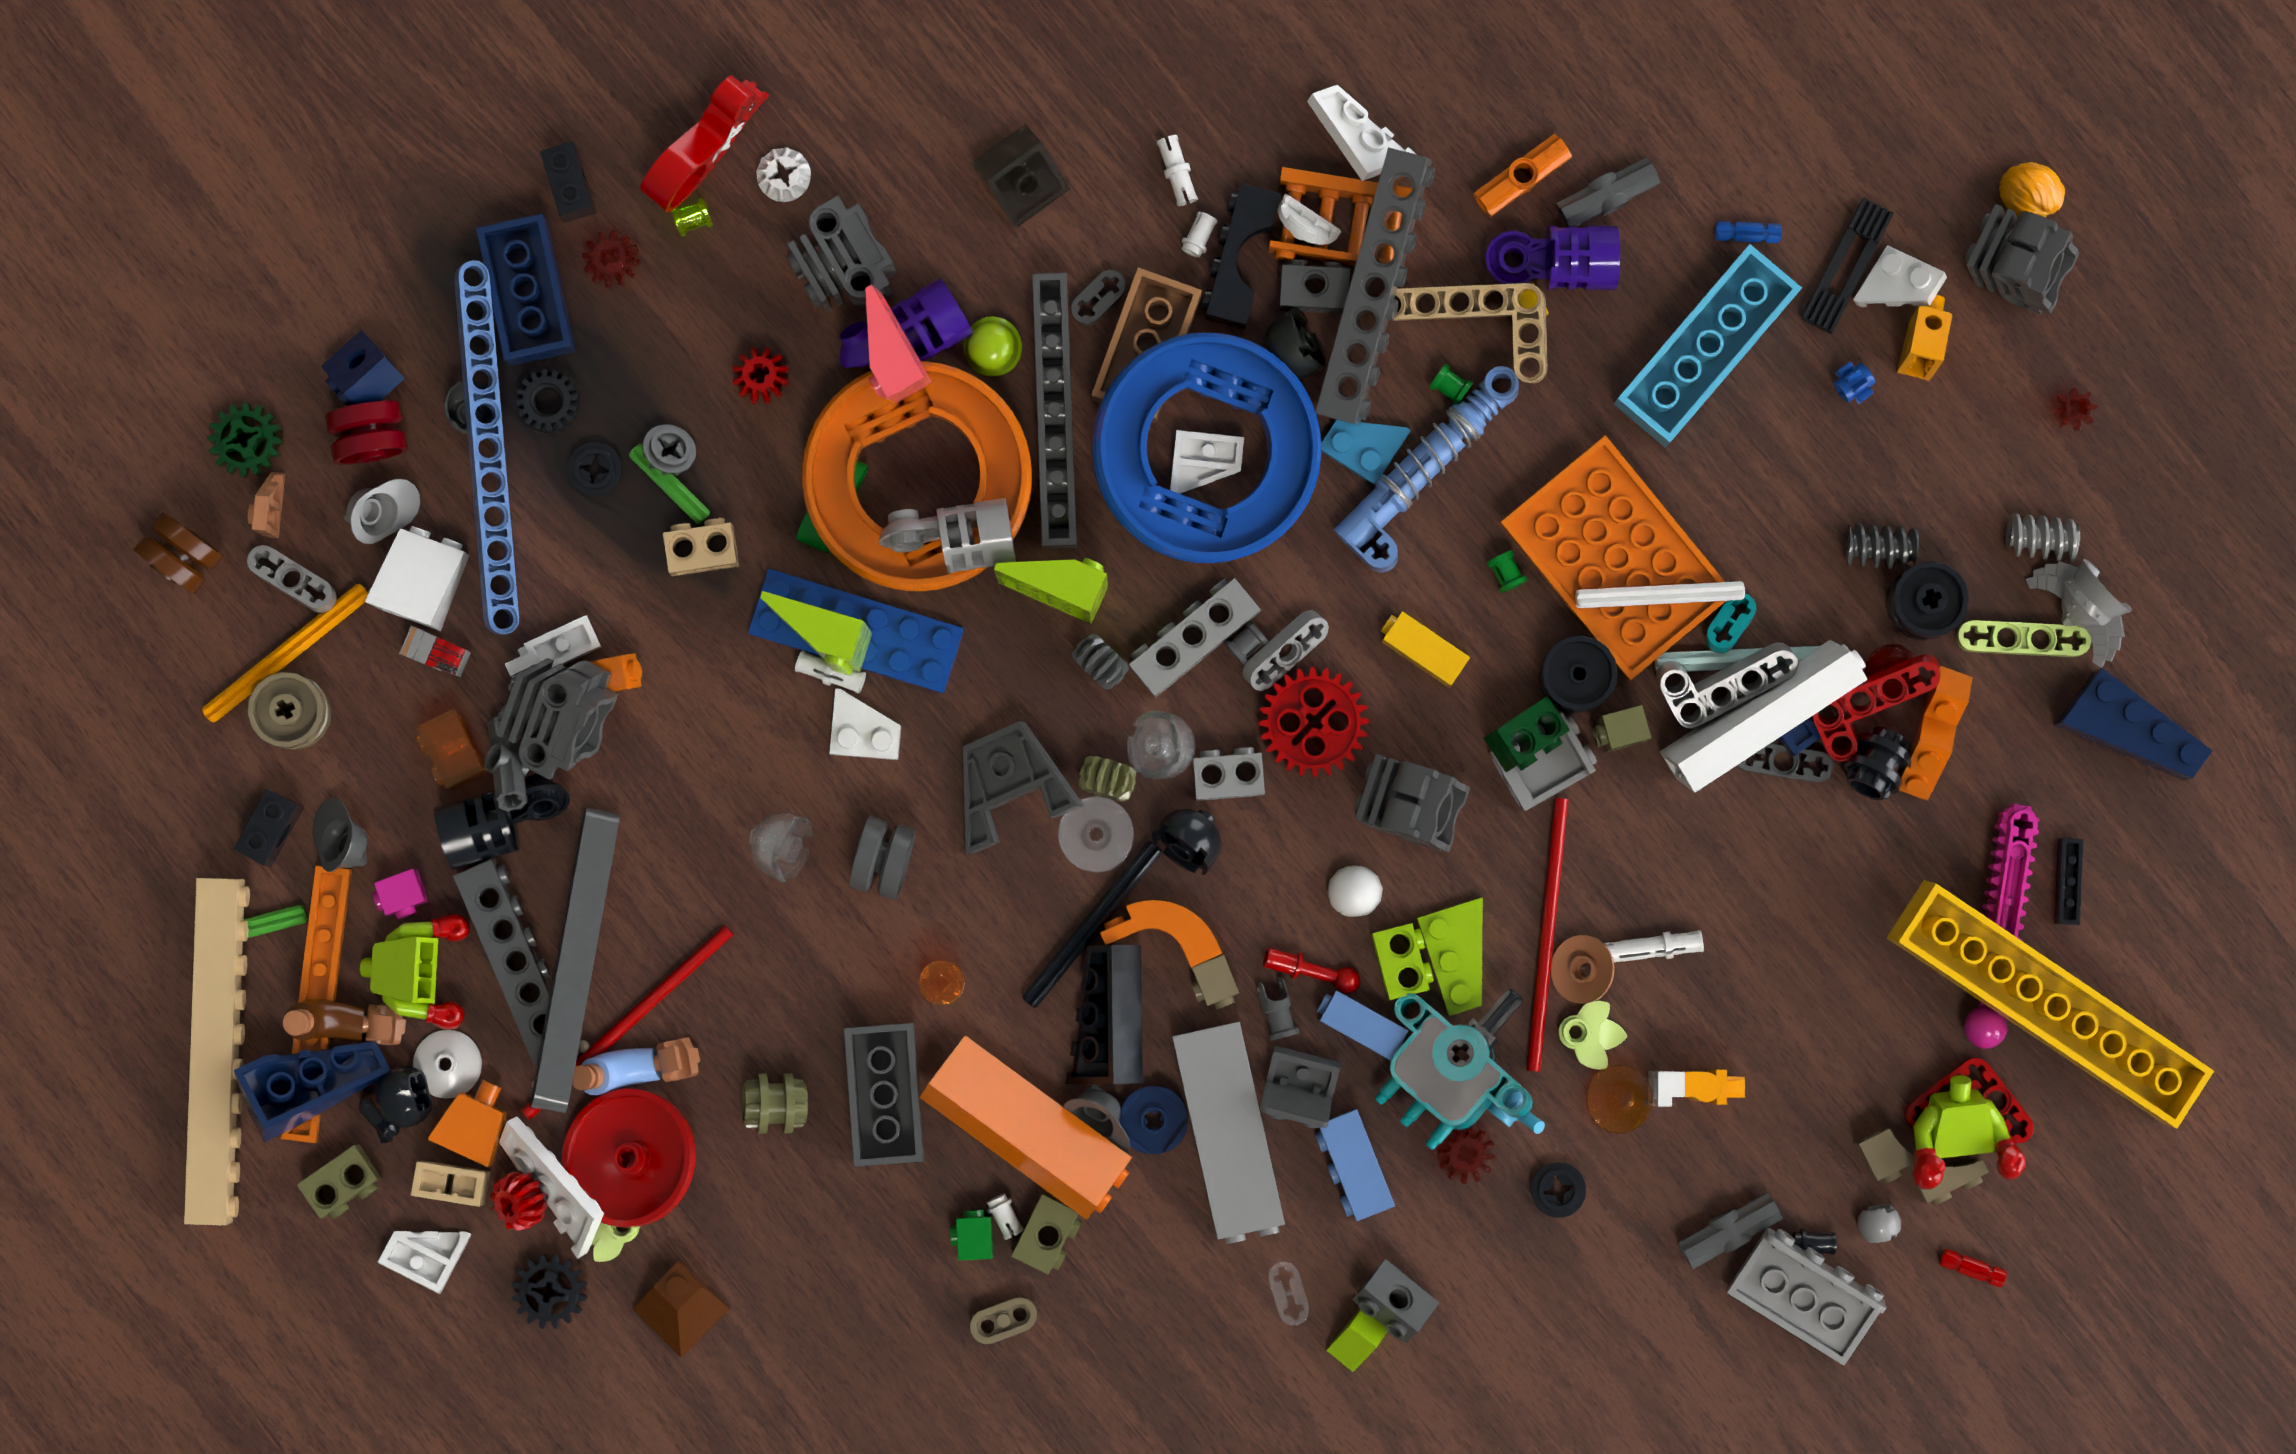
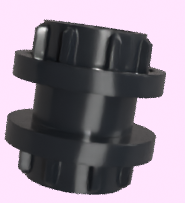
[1844,727,1911,800]

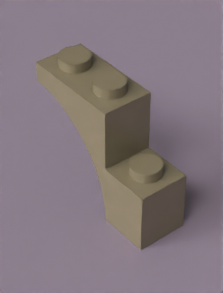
[1854,1128,1989,1206]

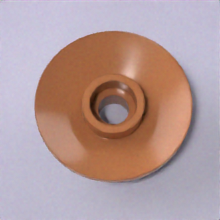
[1551,935,1614,1004]

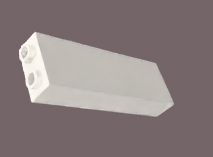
[1660,640,1867,792]

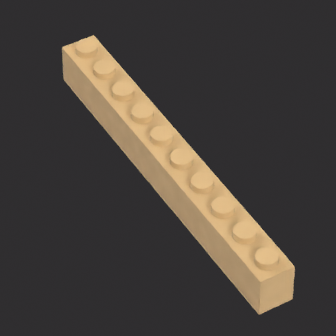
[184,878,250,1225]

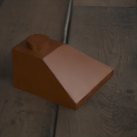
[633,1260,730,1358]

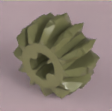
[1078,756,1137,802]

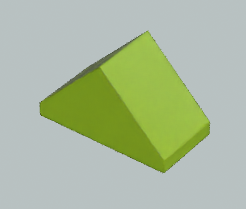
[1326,1308,1387,1372]

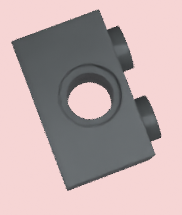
[1279,260,1350,314]
[1352,1259,1439,1343]

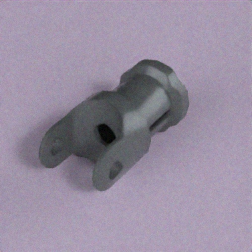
[1256,976,1300,1041]

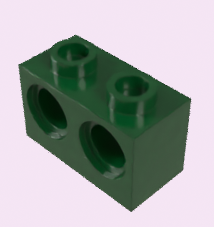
[1483,696,1570,772]

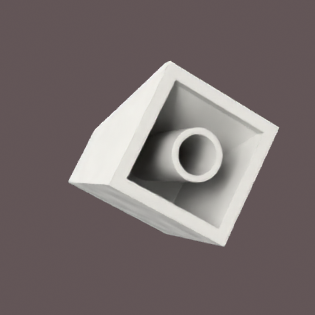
[365,526,469,631]

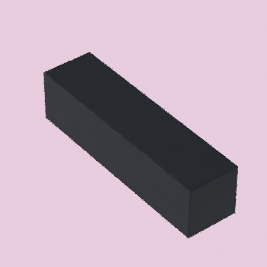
[2054,838,2084,925]

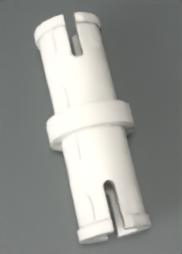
[1156,135,1198,206]
[795,650,866,693]

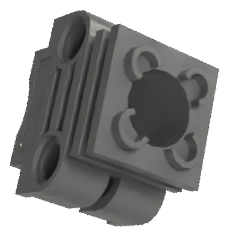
[786,195,897,314]
[1965,204,2079,315]
[496,658,618,780]
[1355,754,1470,853]

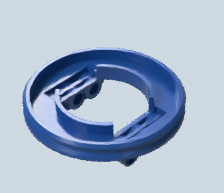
[1092,332,1322,563]

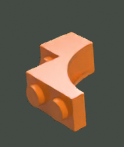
[1899,666,1973,801]

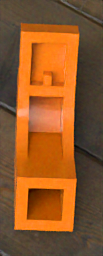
[1100,900,1222,968]

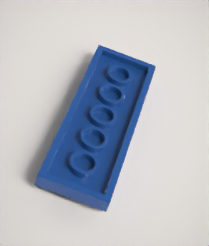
[748,569,964,694]

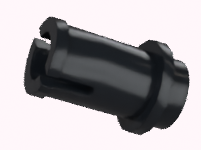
[1792,1229,1837,1255]

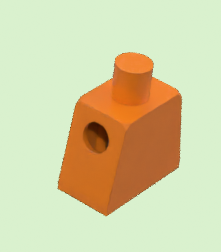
[428,1079,507,1167]

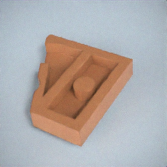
[248,472,285,538]

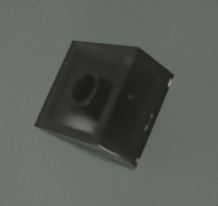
[970,124,1070,228]

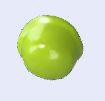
[963,316,1022,376]

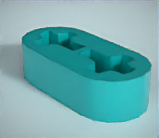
[1705,594,1756,653]

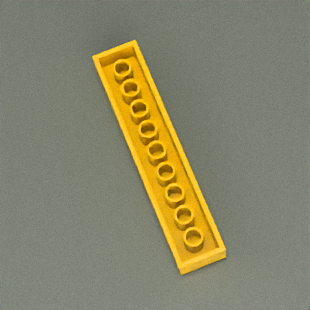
[1887,880,2214,1129]

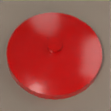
[562,1089,696,1228]

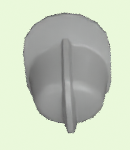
[343,479,420,544]

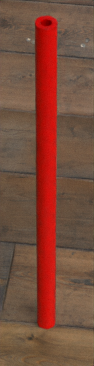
[1527,798,1569,1072]
[521,925,734,1120]

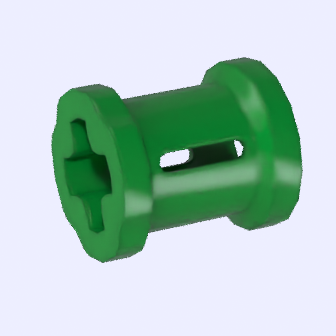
[1429,363,1474,405]
[1486,550,1528,594]

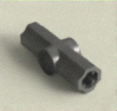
[1556,158,1660,227]
[484,717,529,811]
[1677,1193,1783,1269]

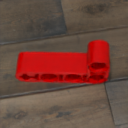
[1813,654,1941,761]

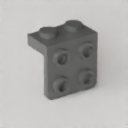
[1260,1046,1341,1128]

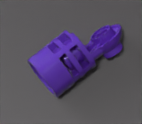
[1485,225,1620,290]
[839,278,973,368]

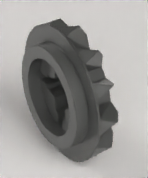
[642,424,696,476]

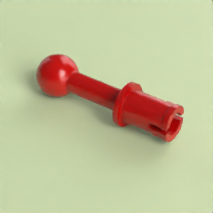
[1262,947,1360,994]

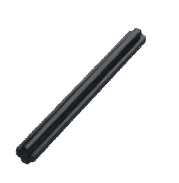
[1022,841,1162,1008]

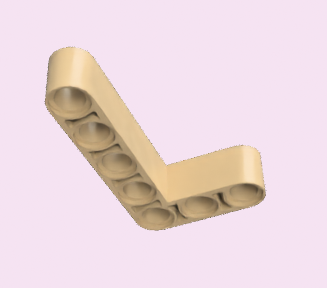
[1378,283,1548,384]

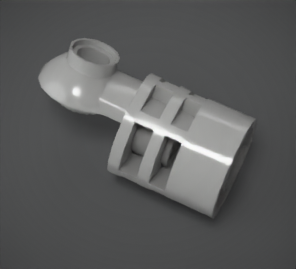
[878,498,1016,573]

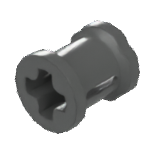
[1224,621,1269,666]

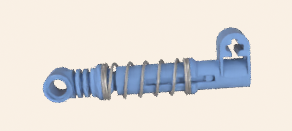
[1333,366,1519,573]

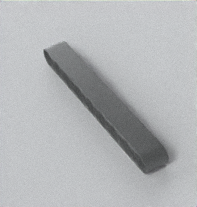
[530,808,620,1113]

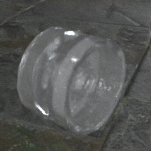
[1058,796,1134,874]

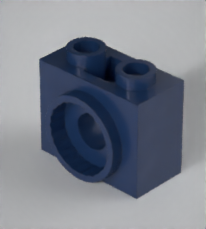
[321,330,405,406]

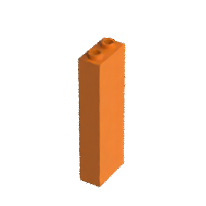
[919,1036,1132,1220]

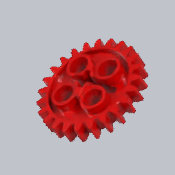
[1258,667,1369,778]

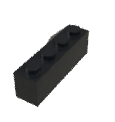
[1065,945,1143,1084]

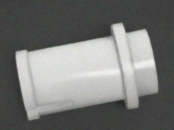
[1181,212,1218,258]
[987,1193,1024,1240]

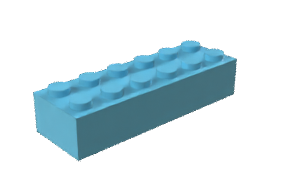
[1614,244,1802,448]

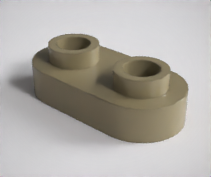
[970,1297,1037,1344]

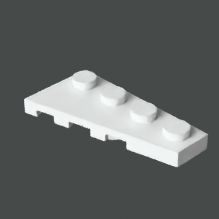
[499,1116,604,1259]

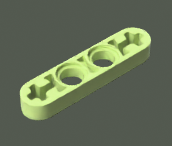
[1955,620,2091,657]

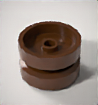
[133,511,224,594]

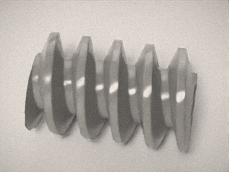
[2005,513,2080,562]

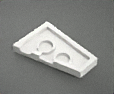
[1307,85,1417,181]

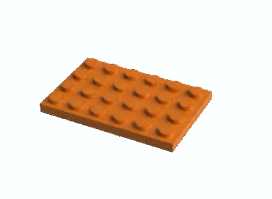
[1499,435,1726,681]

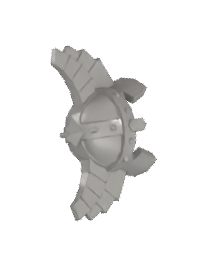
[2026,558,2132,668]

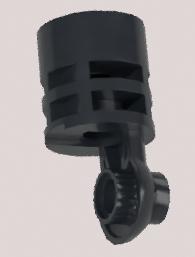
[434,774,570,869]

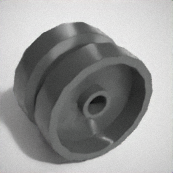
[849,816,916,901]

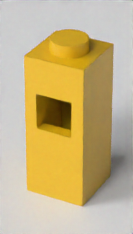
[1381,611,1470,688]

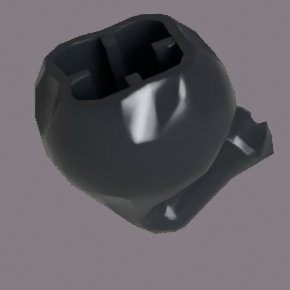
[359,1066,432,1144]

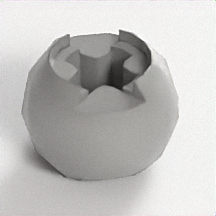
[1857,1204,1901,1243]

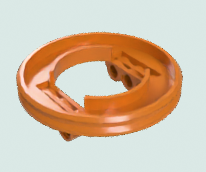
[802,361,1032,592]

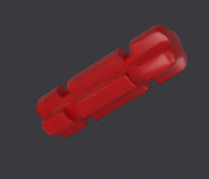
[1939,1249,2007,1287]

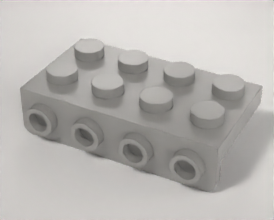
[1726,1227,1887,1366]

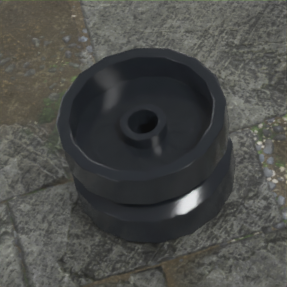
[1886,561,1969,641]
[1539,635,1618,714]

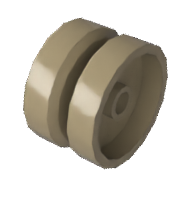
[248,672,332,750]

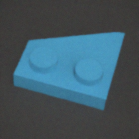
[1321,420,1411,486]

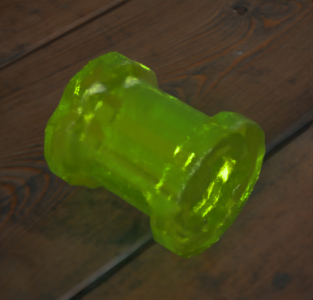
[672,198,713,237]

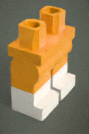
[1648,1069,1745,1107]

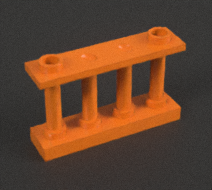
[1268,167,1413,267]

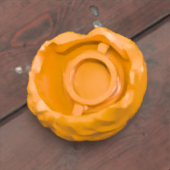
[1999,162,2065,218]

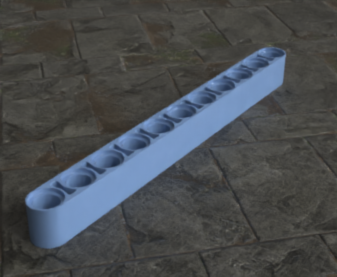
[454,261,519,634]

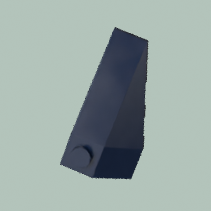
[234,1041,390,1142]

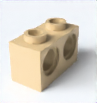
[663,518,739,577]
[411,1160,491,1207]

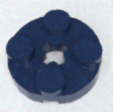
[1120,1086,1188,1154]

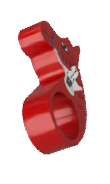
[640,75,770,213]

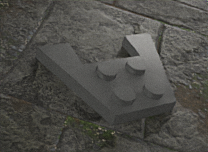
[963,721,1084,855]

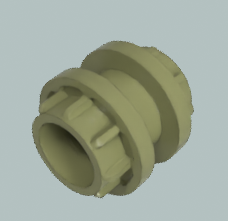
[741,1073,808,1134]

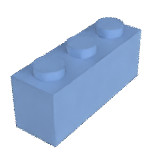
[1314,1109,1395,1221]

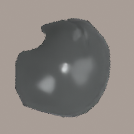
[443,379,492,435]

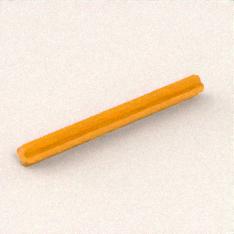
[202,584,369,723]

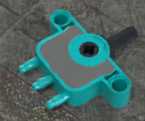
[1375,989,1533,1150]

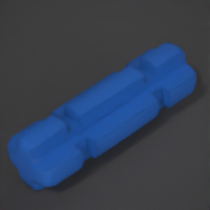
[1714,221,1782,243]

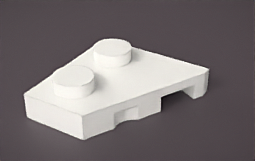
[1170,430,1244,494]
[830,689,901,760]
[378,1231,471,1294]

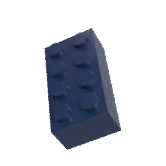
[476,213,576,366]

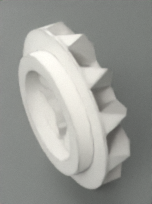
[756,147,811,202]

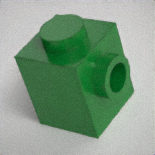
[950,1210,994,1261]

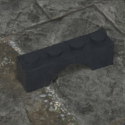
[1201,184,1280,330]

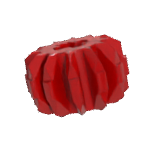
[732,347,789,405]
[489,1170,548,1232]

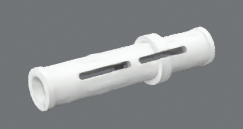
[1604,930,1704,962]

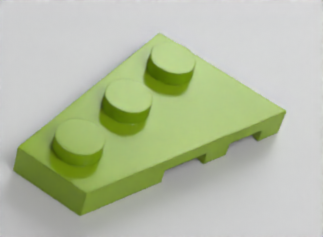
[1417,897,1483,1016]

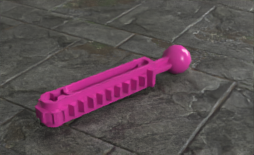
[1964,804,2040,1049]

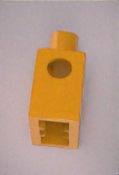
[1897,295,1952,381]

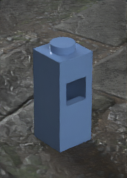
[1317,991,1409,1061]

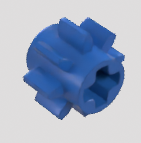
[1833,361,1876,405]

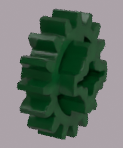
[207,403,284,478]

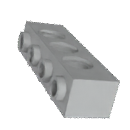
[1129,578,1261,698]

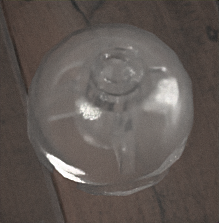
[1127,710,1195,780]
[749,812,813,882]

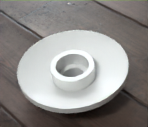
[413,1030,482,1098]

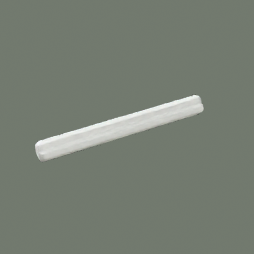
[1575,581,1745,608]

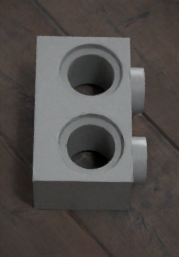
[1193,747,1265,801]

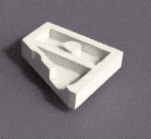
[1853,245,1947,307]

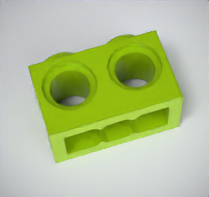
[1371,923,1434,1000]

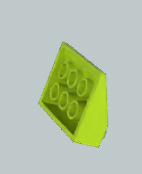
[994,558,1108,624]
[760,591,872,676]

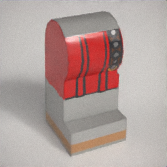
[399,625,471,678]

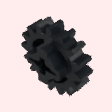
[512,1254,588,1329]

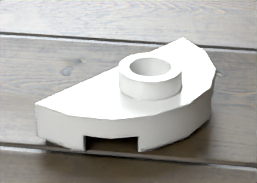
[1277,194,1341,245]

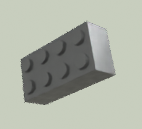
[844,1023,925,1167]

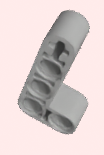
[1656,642,1799,728]

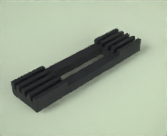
[1801,197,1894,334]

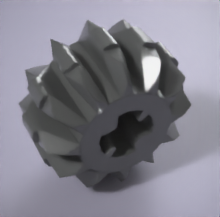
[1072,633,1129,690]

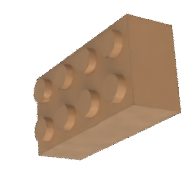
[1091,267,1202,423]

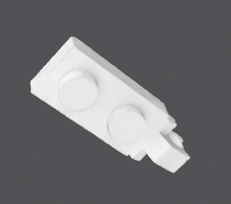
[505,615,601,678]

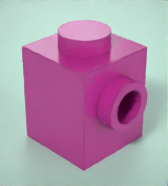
[372,869,430,920]

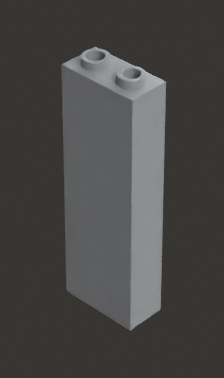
[1172,1022,1285,1244]

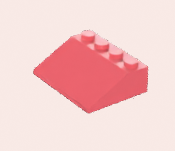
[865,285,932,403]

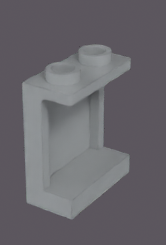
[1488,711,1597,813]

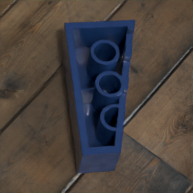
[2053,668,2213,781]

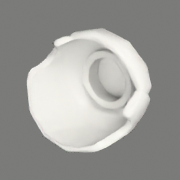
[1327,865,1383,917]

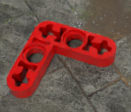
[1904,1058,2034,1144]

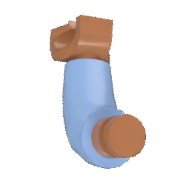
[572,1037,700,1095]

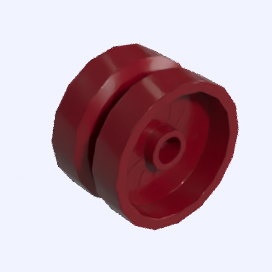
[325,401,408,465]

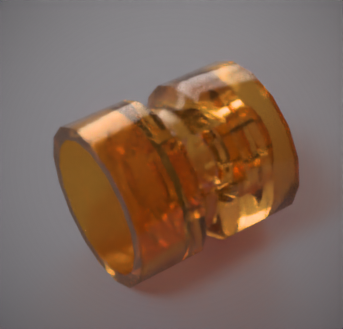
[919,960,966,1005]

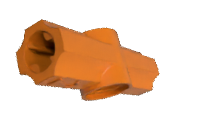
[1473,133,1572,218]

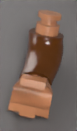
[283,999,406,1045]

